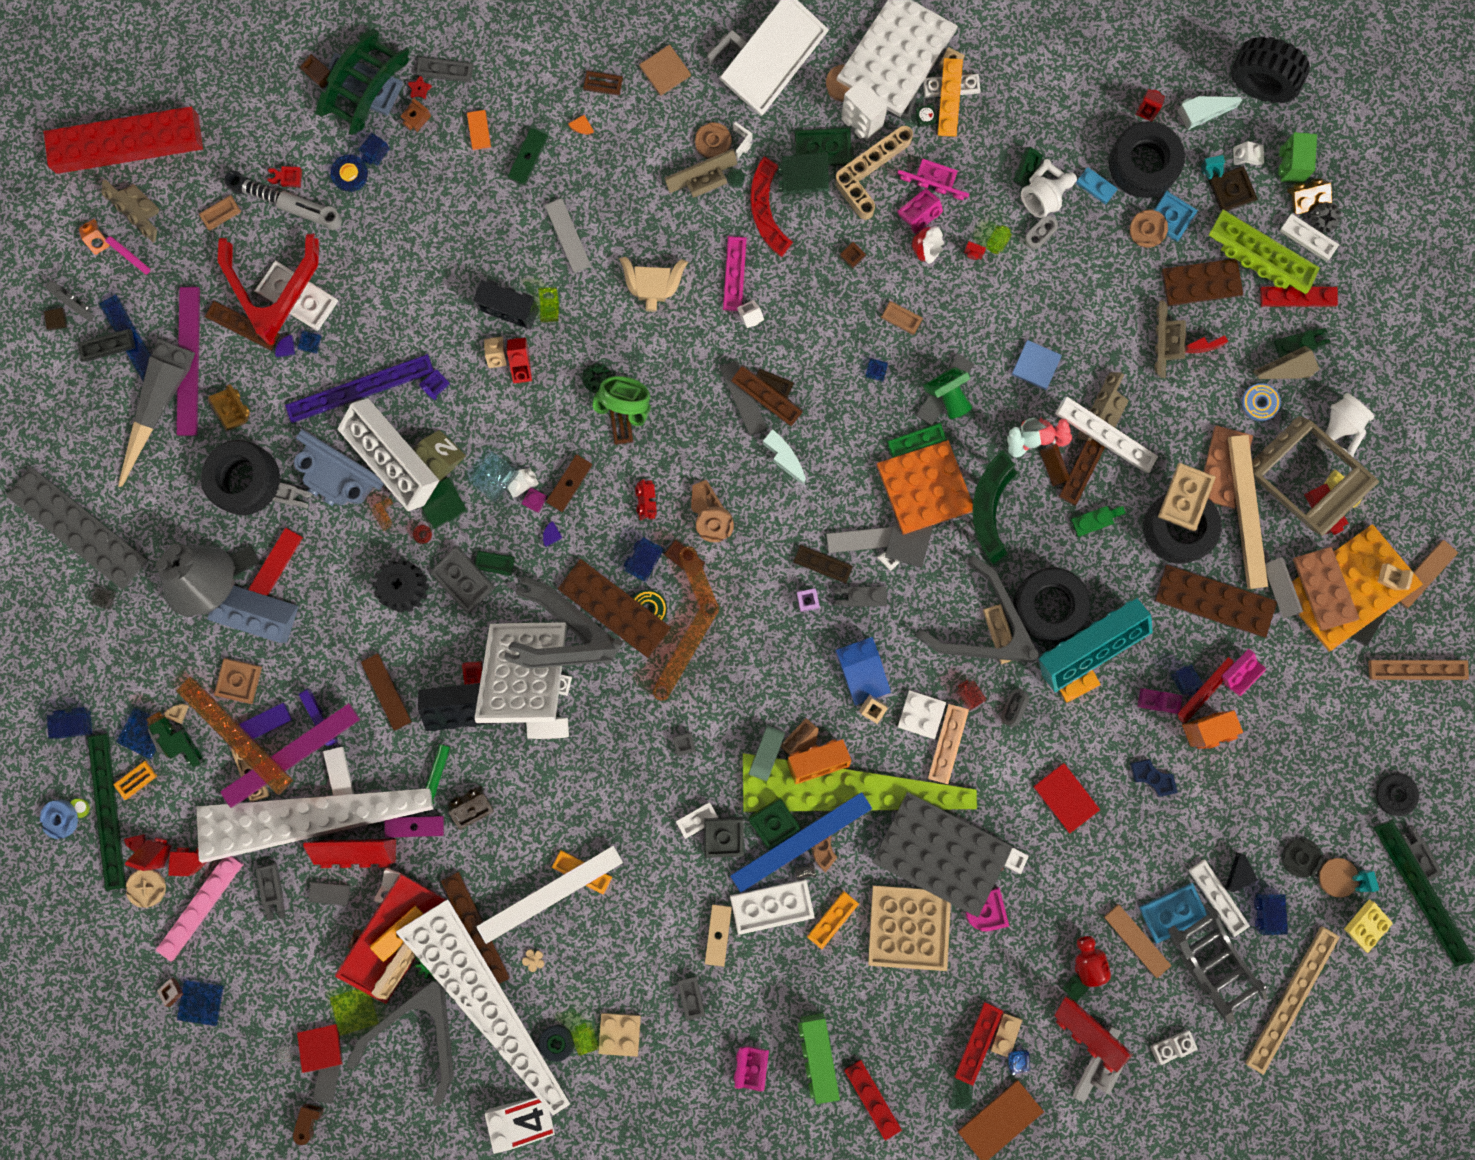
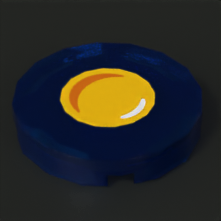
[331,155,368,192]

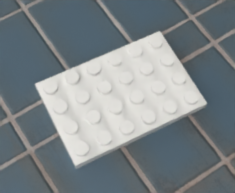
[837,0,958,117]
[475,622,567,723]

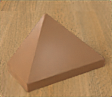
[691,480,724,514]
[780,718,818,755]

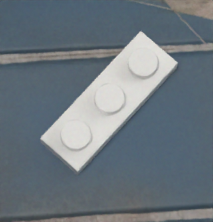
[1280,214,1339,262]

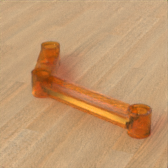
[652,546,719,701]

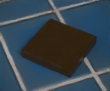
[1208,166,1258,212]

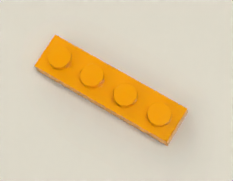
[937,58,963,137]

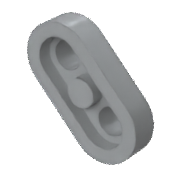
[1025,216,1058,249]

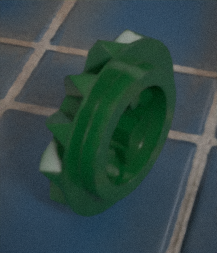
[582,363,612,393]

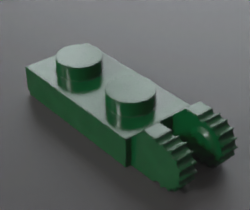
[1274,328,1331,358]

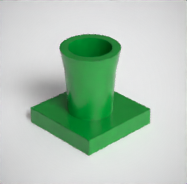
[922,367,973,419]

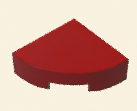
[124,834,146,852]

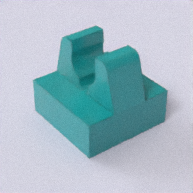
[1201,155,1225,179]
[1352,870,1379,892]

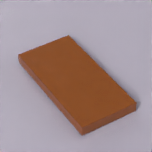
[958,1079,1044,1160]

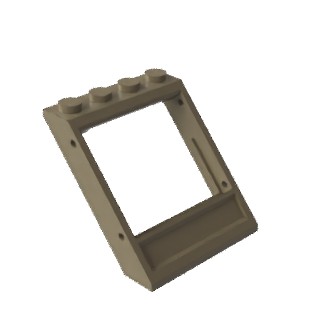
[1252,416,1379,536]

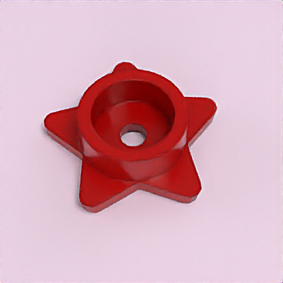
[408,76,432,99]

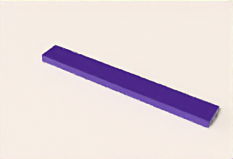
[285,354,434,423]

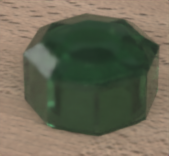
[727,168,745,188]

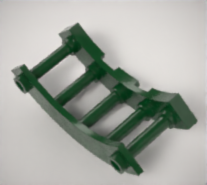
[315,28,410,135]
[972,450,1018,565]

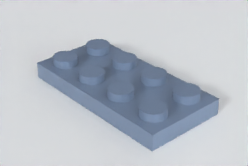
[323,53,403,116]

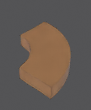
[811,817,838,873]

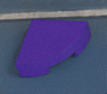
[275,335,295,358]
[543,521,562,547]

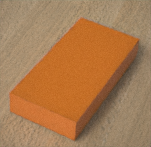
[467,110,491,150]

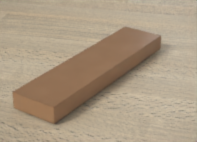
[1399,540,1458,609]
[1104,904,1171,978]

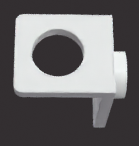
[733,122,752,159]
[374,868,400,903]

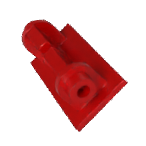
[635,480,657,520]

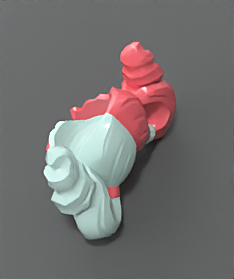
[1007,417,1072,458]

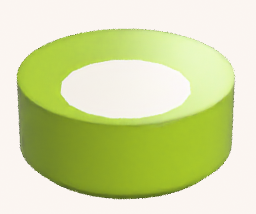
[70,799,90,818]

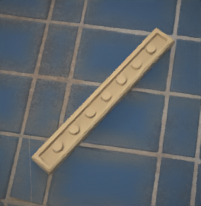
[1228,435,1268,589]
[1245,926,1340,1075]

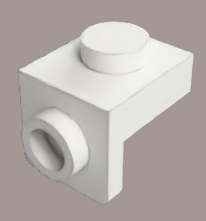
[1233,141,1264,165]
[504,468,539,498]

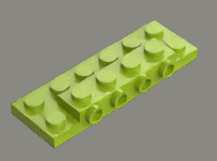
[1208,210,1320,294]

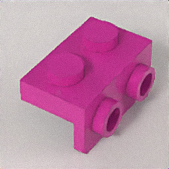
[734,1046,769,1092]

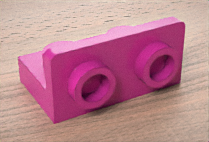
[897,188,943,234]
[1222,649,1266,696]

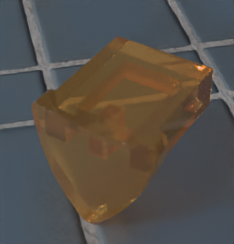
[372,498,393,531]

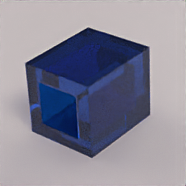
[359,132,390,166]
[1170,664,1203,696]

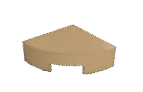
[163,704,189,724]

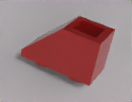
[507,337,532,383]
[168,847,207,876]

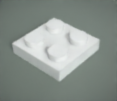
[897,690,946,739]

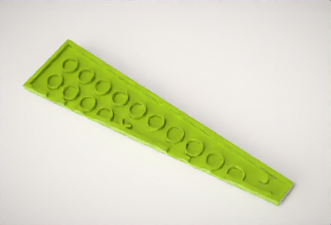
[743,753,977,812]

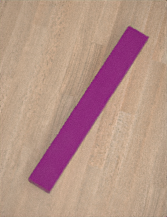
[177,287,200,436]
[220,703,361,808]

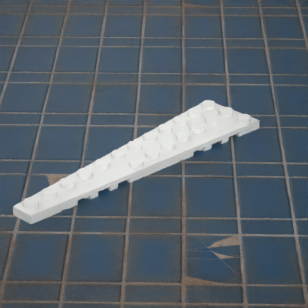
[196,789,433,863]
[396,899,570,1115]

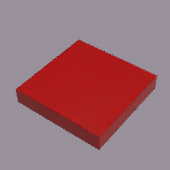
[297,1024,343,1073]

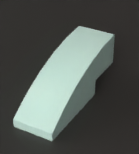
[763,429,806,485]

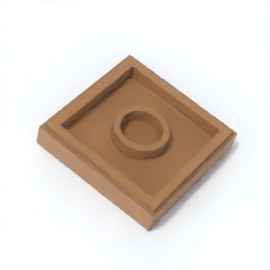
[639,45,691,96]
[214,658,262,704]

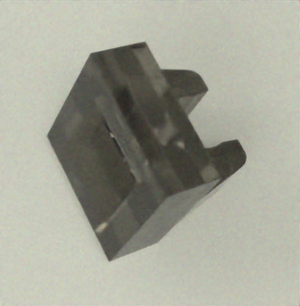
[90,586,116,610]

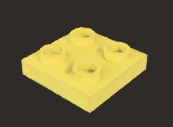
[1344,899,1393,953]

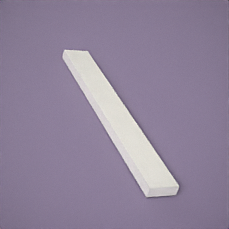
[476,846,623,944]

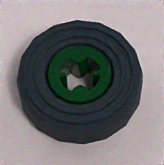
[539,1025,575,1062]

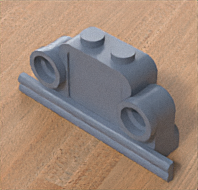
[294,429,384,506]

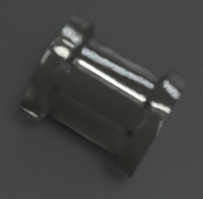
[794,860,816,881]

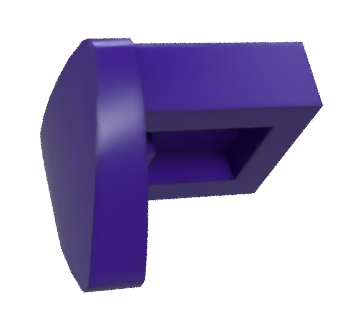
[419,369,450,400]

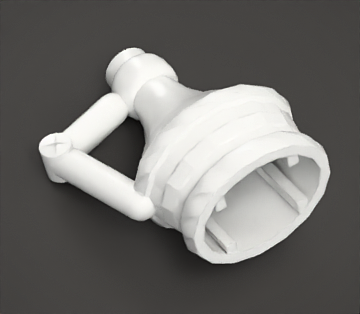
[1021,159,1077,218]
[1315,393,1375,457]

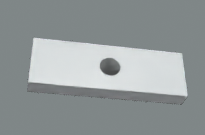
[923,74,980,98]

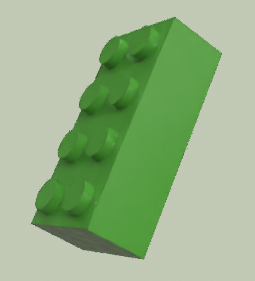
[798,1013,840,1104]

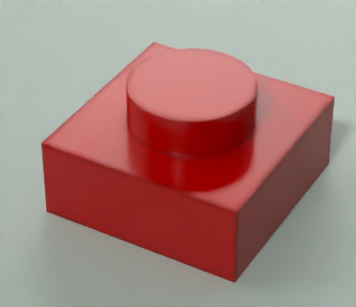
[964,241,986,260]

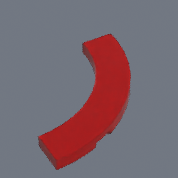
[750,156,793,258]

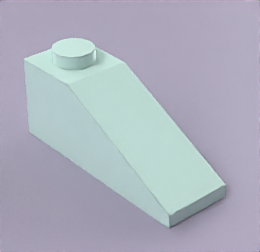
[1178,96,1242,130]

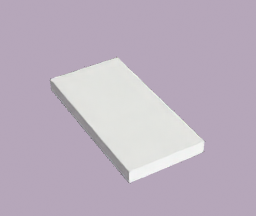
[255,260,338,332]
[730,879,815,935]

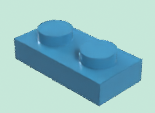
[1076,167,1118,205]

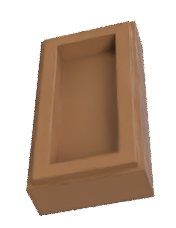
[199,195,241,231]
[881,301,923,335]

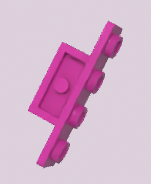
[897,159,969,201]

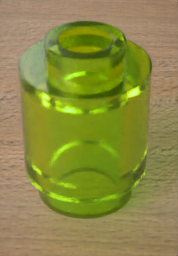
[986,225,1012,255]

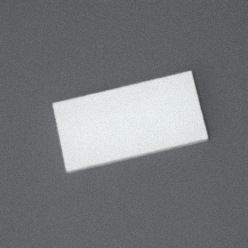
[719,0,829,116]

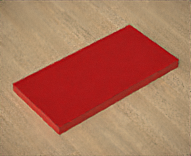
[335,873,451,1004]

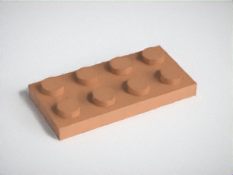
[1203,426,1253,509]
[1293,547,1359,631]

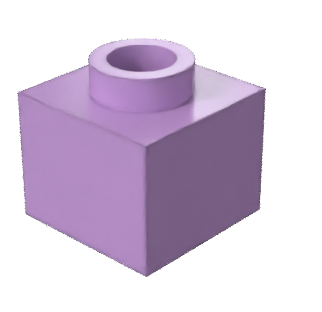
[796,588,820,612]

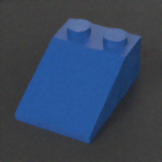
[835,637,891,705]

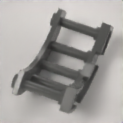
[1168,903,1268,1025]

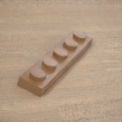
[1368,660,1469,680]

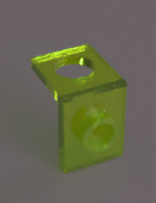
[538,287,559,322]

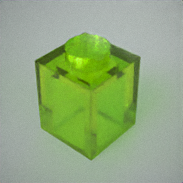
[571,1022,599,1056]

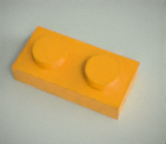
[1059,670,1101,703]

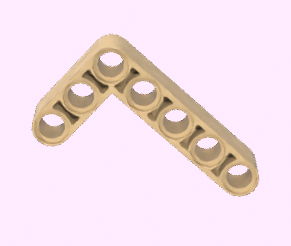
[835,126,913,220]

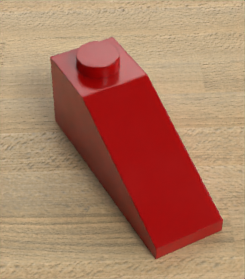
[125,837,172,871]

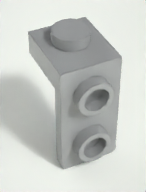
[707,30,748,66]

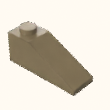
[1252,346,1320,379]

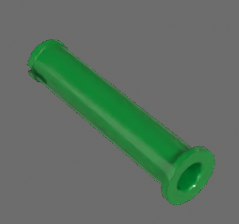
[425,744,451,804]

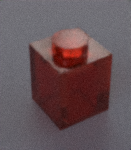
[956,680,987,711]

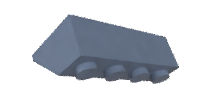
[207,585,299,643]

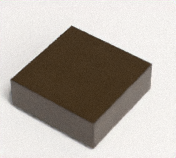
[44,308,67,331]

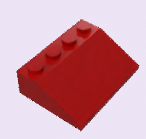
[303,839,396,868]
[1054,997,1133,1073]

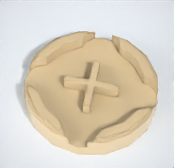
[126,869,166,908]

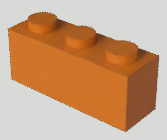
[787,739,851,785]

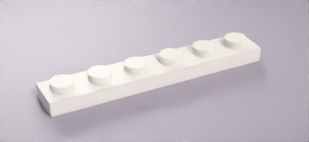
[1055,397,1158,473]

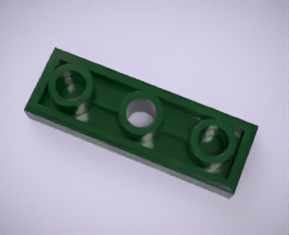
[508,128,548,186]

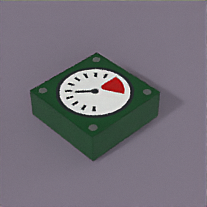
[915,104,938,127]

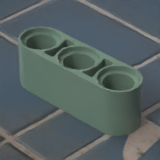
[749,725,785,782]

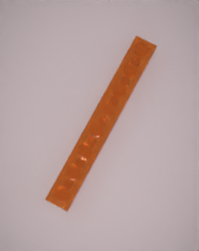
[176,677,293,794]

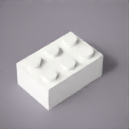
[841,79,888,141]

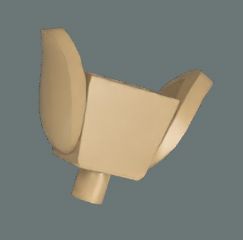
[619,257,688,312]

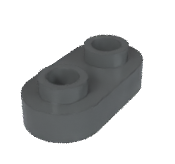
[1001,689,1029,727]

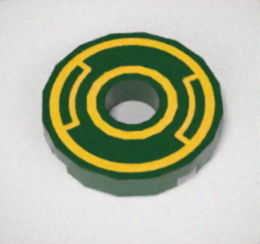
[633,590,668,621]

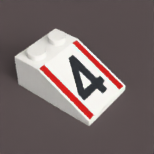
[485,1097,555,1154]

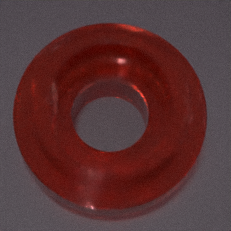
[413,525,432,544]

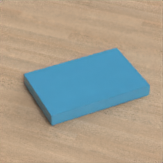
[1139,883,1207,944]

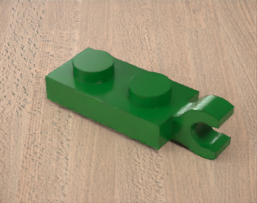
[1071,506,1126,537]

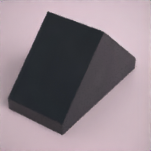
[1225,853,1258,892]

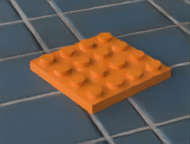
[877,440,973,535]

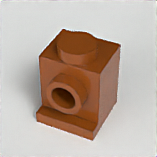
[400,98,431,132]

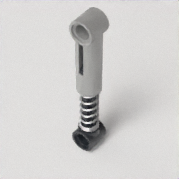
[224,170,342,230]

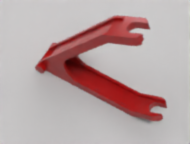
[217,233,319,345]

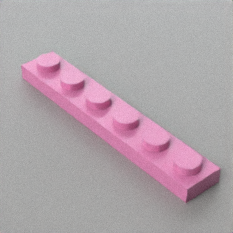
[156,856,244,962]

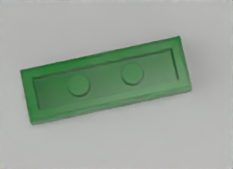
[887,423,947,458]

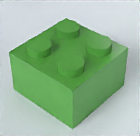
[1278,132,1317,183]

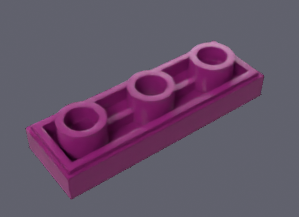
[385,816,444,838]

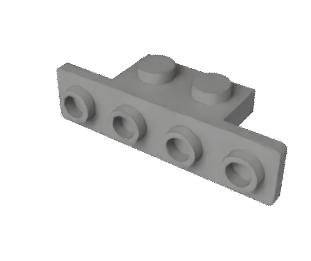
[1073,1026,1124,1102]

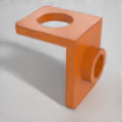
[79,219,110,255]

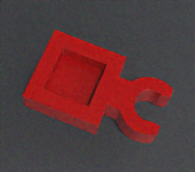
[267,166,302,188]

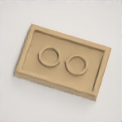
[1158,463,1216,531]

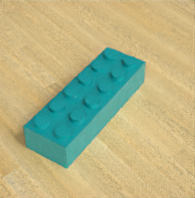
[1038,598,1153,692]

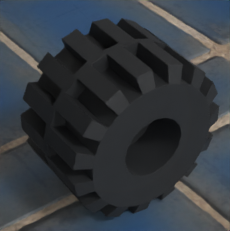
[372,559,429,613]

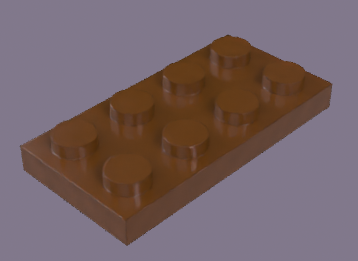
[1161,259,1244,307]

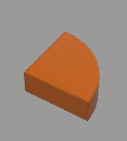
[568,115,594,135]

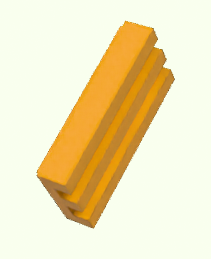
[113,761,157,800]

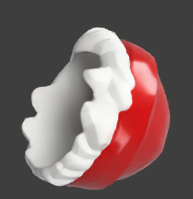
[911,226,944,264]

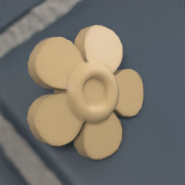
[522,949,545,972]

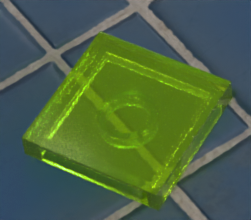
[330,989,379,1036]

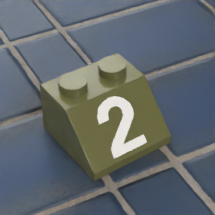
[413,430,466,482]

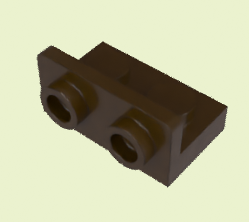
[448,786,494,830]

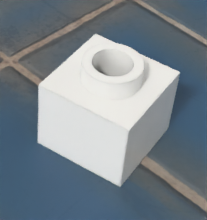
[737,300,764,328]

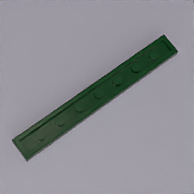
[87,733,127,891]
[1373,819,1475,967]

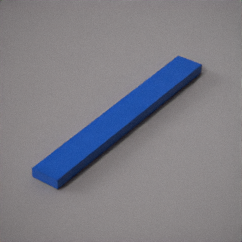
[730,792,872,893]

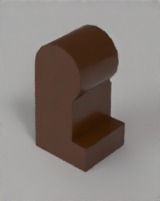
[293,1103,324,1145]

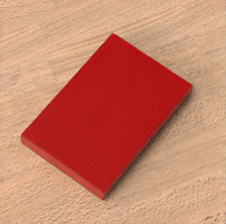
[1033,763,1100,833]

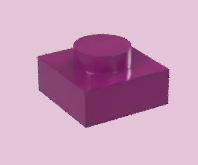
[521,487,547,513]

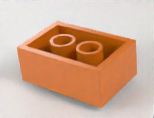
[1182,710,1243,749]

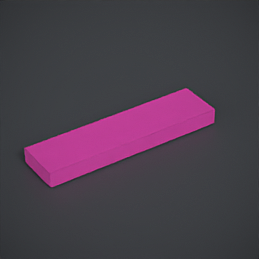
[723,236,747,311]

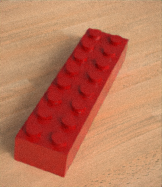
[43,106,203,174]

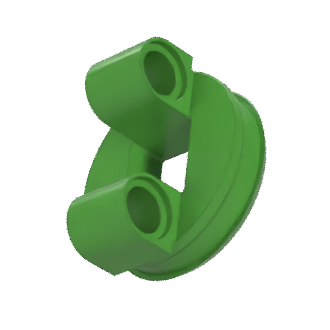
[592,376,652,426]

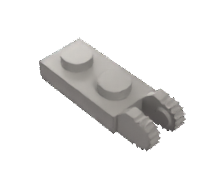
[272,482,312,509]

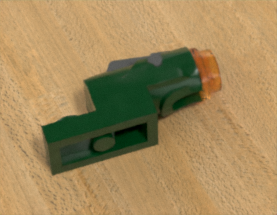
[146,711,205,768]

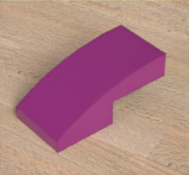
[1137,688,1182,714]

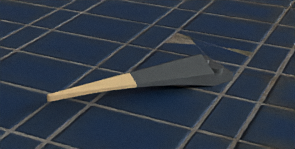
[118,339,195,487]

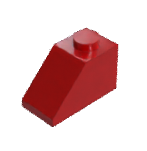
[1135,89,1165,122]

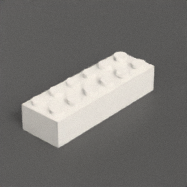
[338,399,440,511]

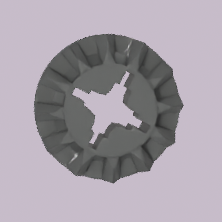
[1311,202,1341,233]

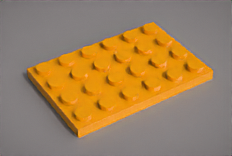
[1292,524,1423,652]

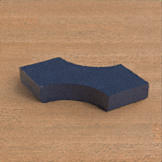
[1130,759,1178,797]

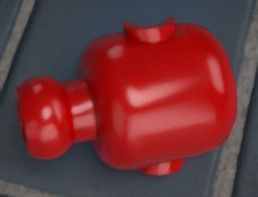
[1075,936,1111,987]

